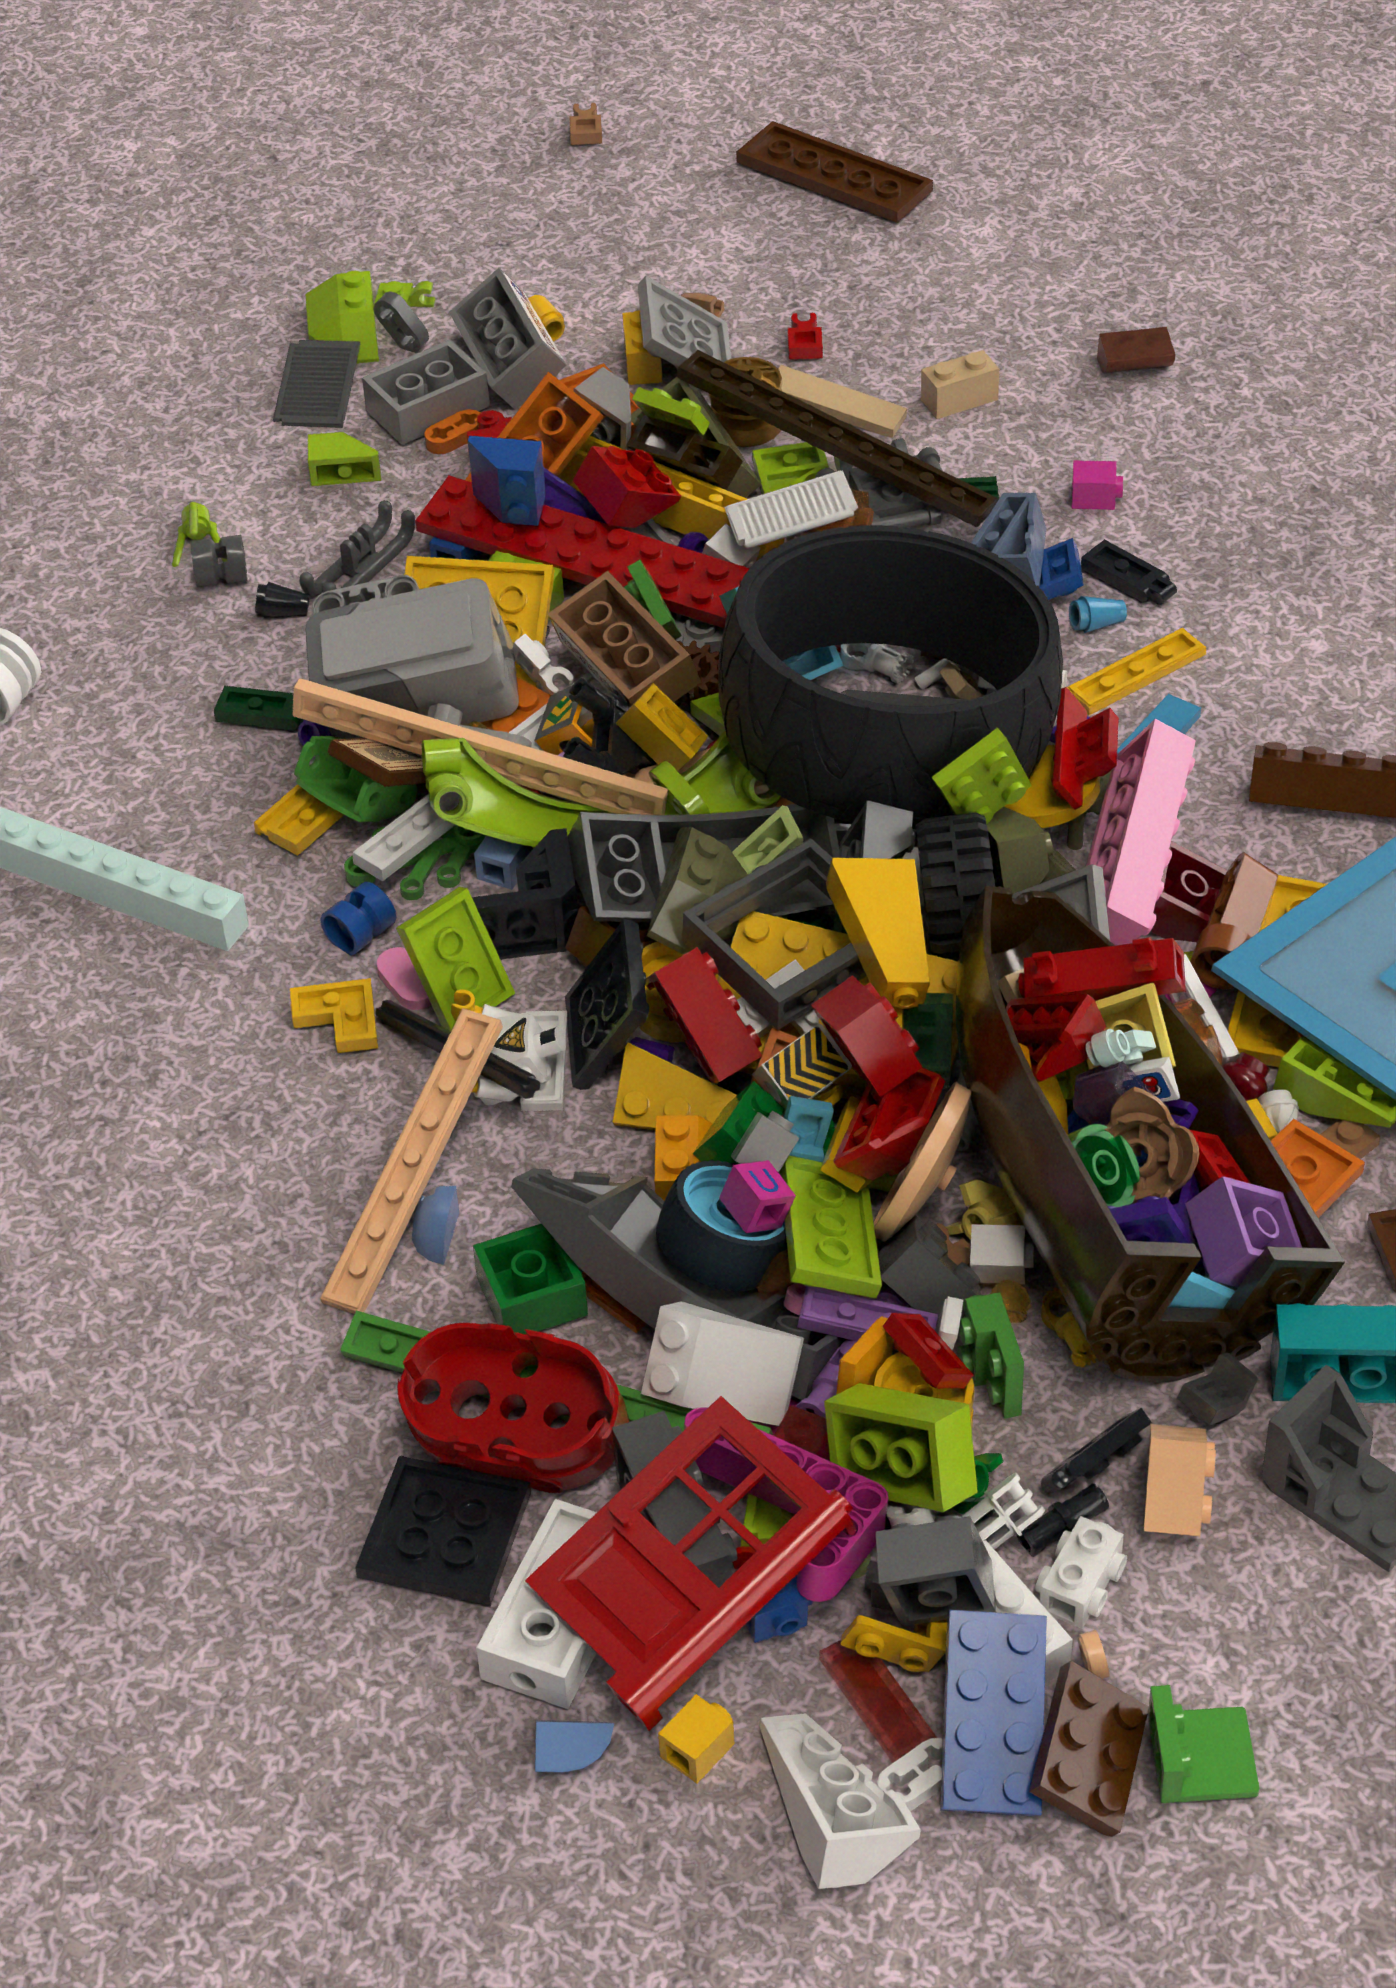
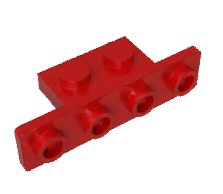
[1052,687,1119,810]

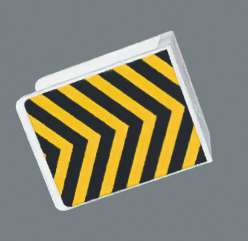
[752,1024,852,1117]

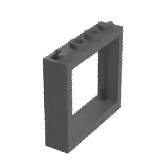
[682,839,867,1030]

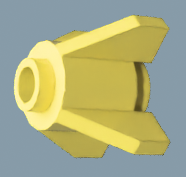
[946,1179,1024,1240]

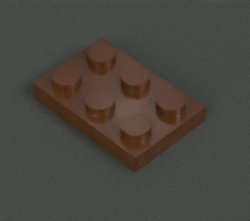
[1029,1661,1149,1837]

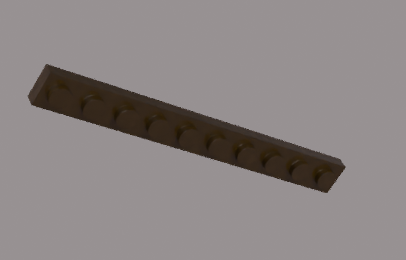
[677,350,998,527]

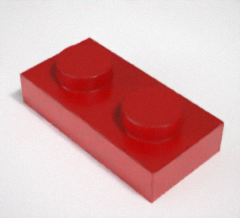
[882,1313,973,1389]

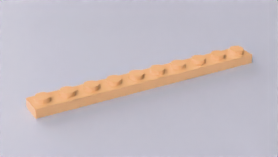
[293,678,668,815]

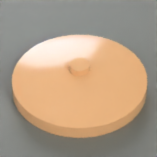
[873,1082,971,1242]

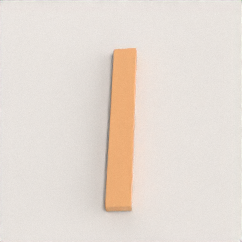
[320,1008,503,1314]

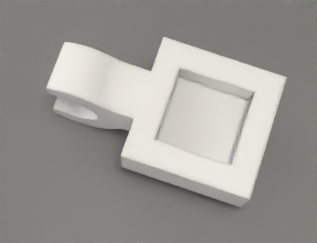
[512,634,573,695]

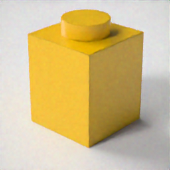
[658,1694,735,1784]

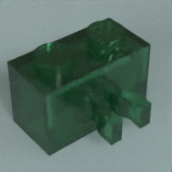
[903,993,953,1088]

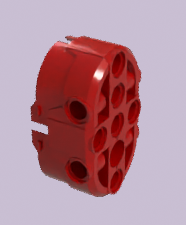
[397,1323,629,1493]

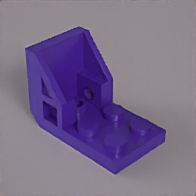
[1108,1173,1204,1270]

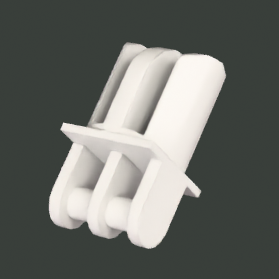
[961,1473,1045,1550]

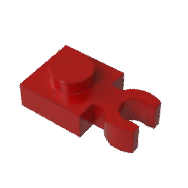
[788,313,823,360]

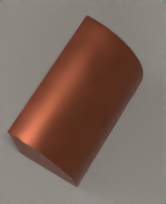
[1097,327,1176,373]

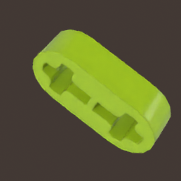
[649,761,710,815]

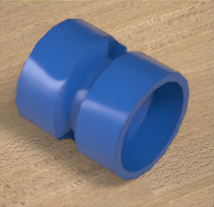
[320,881,397,956]

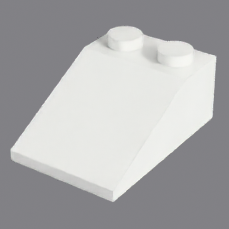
[641,1301,804,1426]

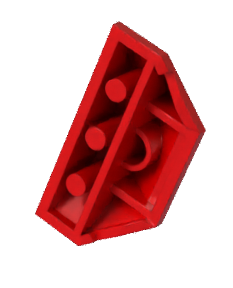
[1006,994,1106,1082]
[833,1068,945,1181]

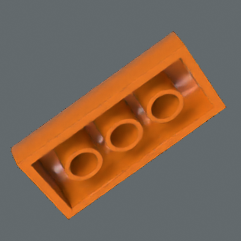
[465,372,605,482]

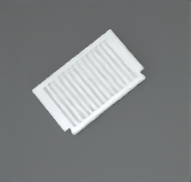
[724,470,858,549]

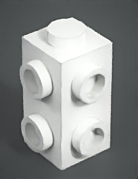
[1035,1516,1127,1629]

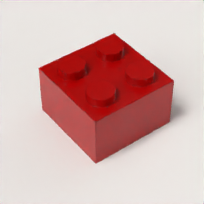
[811,975,923,1098]

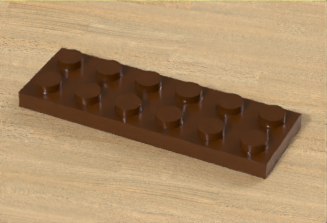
[736,121,933,223]

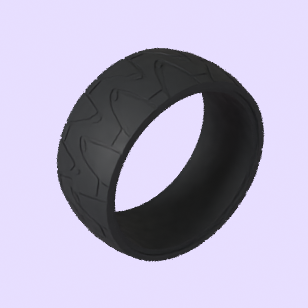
[718,525,1063,828]

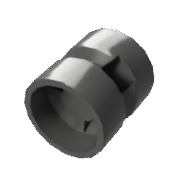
[191,535,248,587]

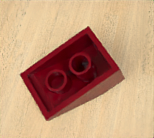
[1150,841,1227,943]

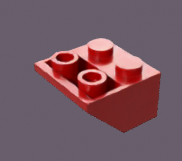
[572,446,682,528]

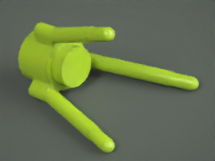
[172,502,227,567]

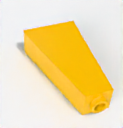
[826,858,930,1009]

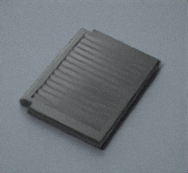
[273,340,360,428]

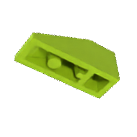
[1272,1036,1396,1128]

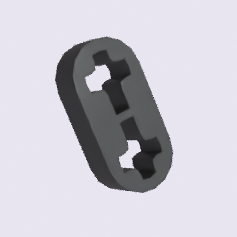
[373,292,429,353]

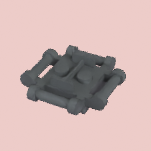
[815,438,943,528]

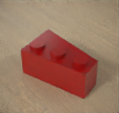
[645,947,762,1084]

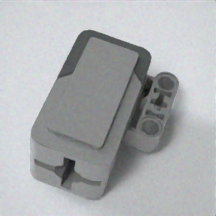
[305,575,519,739]

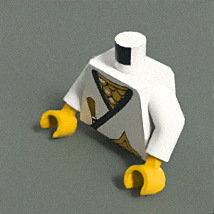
[451,989,566,1105]

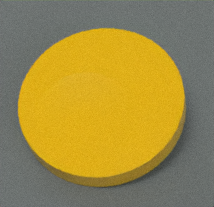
[1004,745,1100,828]

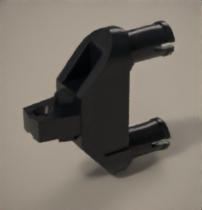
[563,678,657,775]

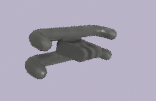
[299,500,415,596]

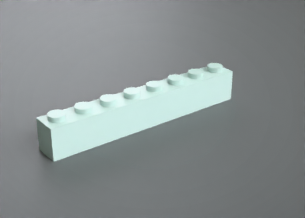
[0,807,249,951]

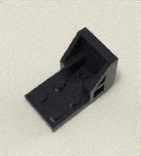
[472,828,578,960]

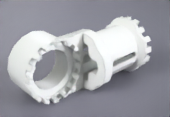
[840,643,914,684]

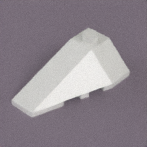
[759,1713,921,1889]

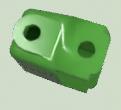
[294,736,418,822]

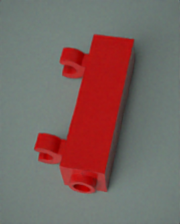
[1018,937,1186,1001]

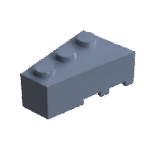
[971,493,1047,587]

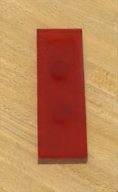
[819,1640,937,1763]

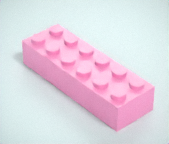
[1086,719,1196,946]

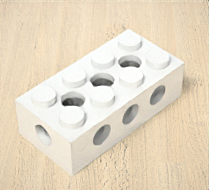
[476,1499,597,1709]

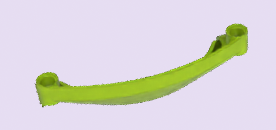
[422,731,781,847]

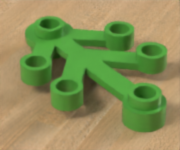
[344,825,487,900]

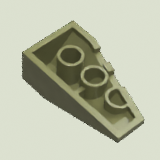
[987,807,1053,894]

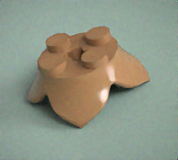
[1104,1087,1199,1204]

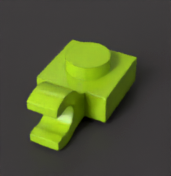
[374,281,436,308]

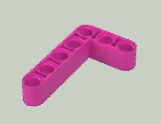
[684,1407,889,1602]

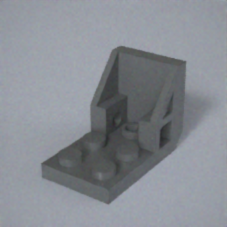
[1262,1365,1396,1572]

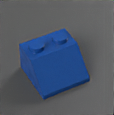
[468,436,546,526]

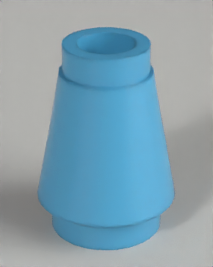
[1069,596,1127,633]

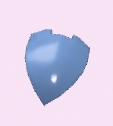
[412,1186,459,1265]
[535,1720,614,1772]

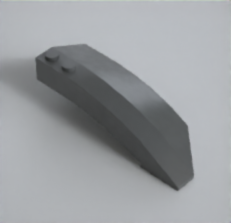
[568,804,852,923]
[511,1168,845,1400]

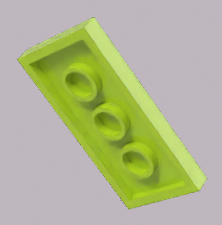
[779,1155,882,1299]

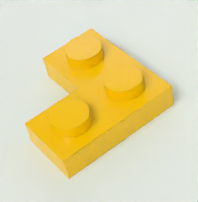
[290,978,378,1053]

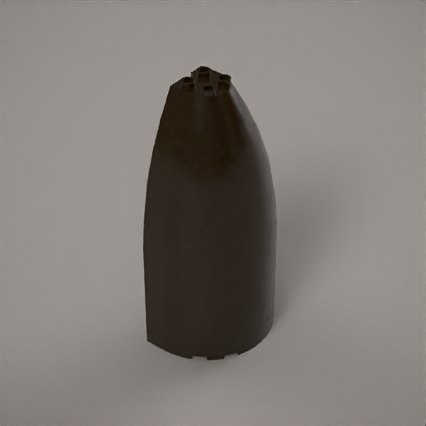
[955,886,1345,1382]

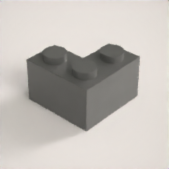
[879,1215,981,1325]

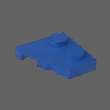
[1040,538,1084,600]

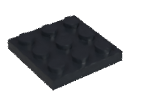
[565,919,649,1090]
[355,1456,531,1606]

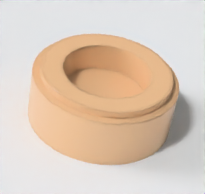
[1078,1630,1110,1679]

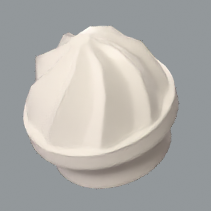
[1258,1090,1299,1133]

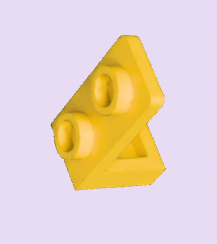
[841,1615,947,1672]

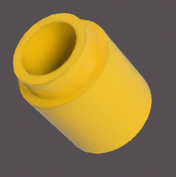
[528,295,565,341]

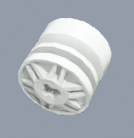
[0,628,42,726]

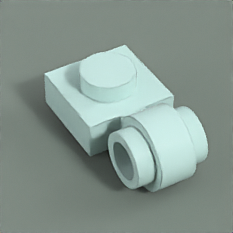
[1086,1029,1156,1068]

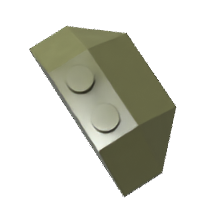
[647,827,748,955]

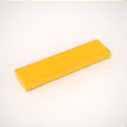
[1067,628,1206,715]

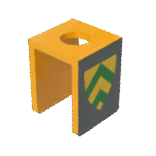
[534,686,594,756]

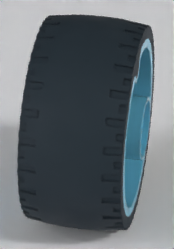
[656,1160,787,1292]

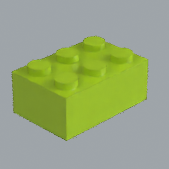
[824,1383,978,1512]

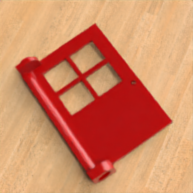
[525,1396,857,1731]

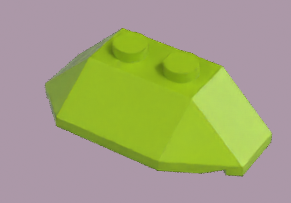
[305,271,379,364]

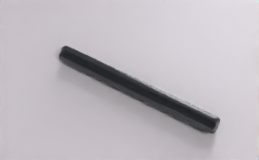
[375,1000,540,1099]

